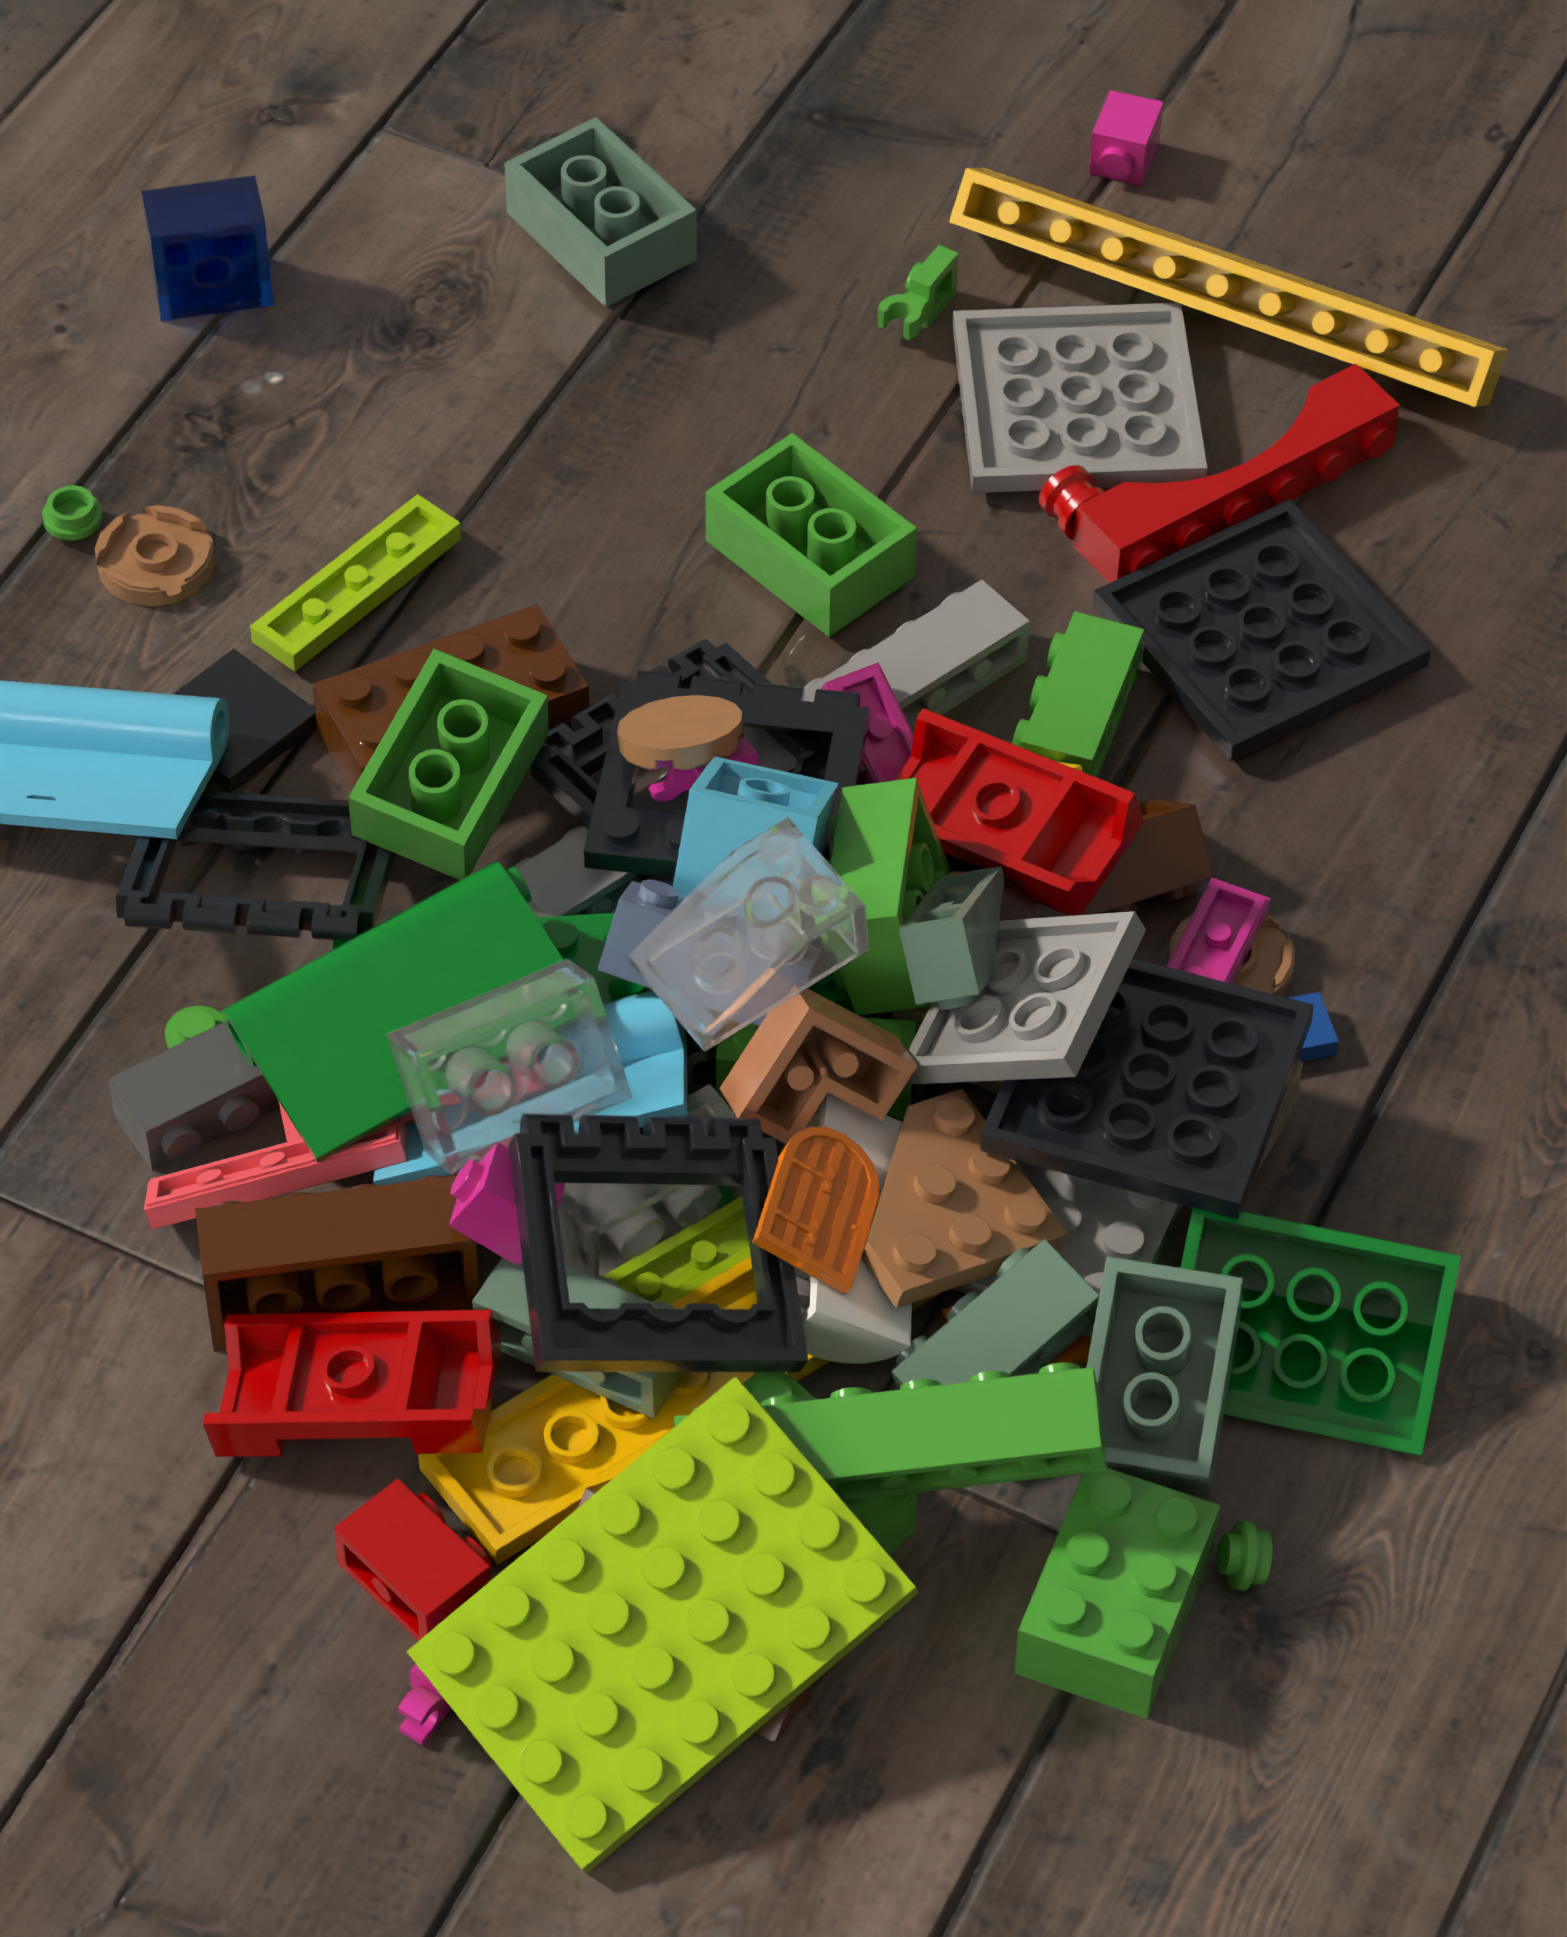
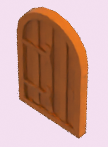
[752,1127,879,1295]

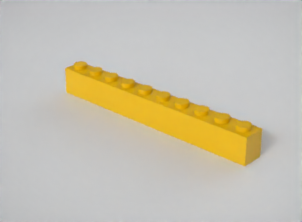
[949,168,1508,407]

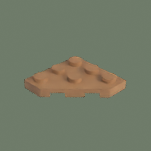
[861,1089,1068,1308]

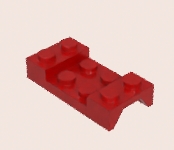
[894,708,1144,916]
[203,1310,502,1457]

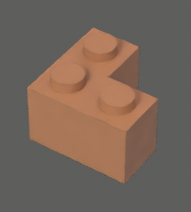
[720,979,918,1144]

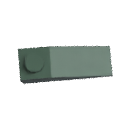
[899,866,1005,1009]

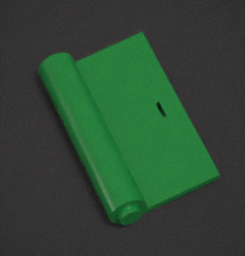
[221,861,594,1163]

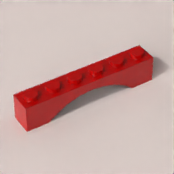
[1074,364,1400,583]

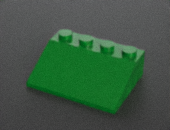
[1181,1208,1461,1457]

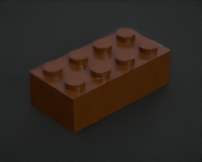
[313,604,589,792]
[195,1175,479,1351]

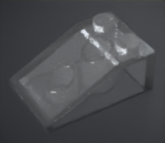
[628,817,869,1052]

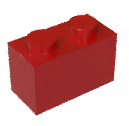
[334,1478,492,1641]

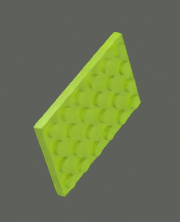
[406,1376,919,1874]

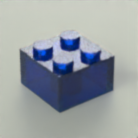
[141,175,274,321]

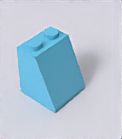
[673,756,839,938]

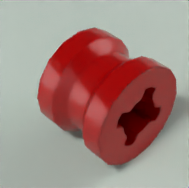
[1039,465,1105,540]

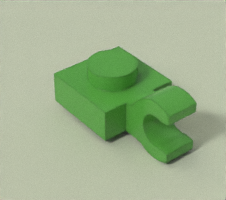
[878,245,958,340]

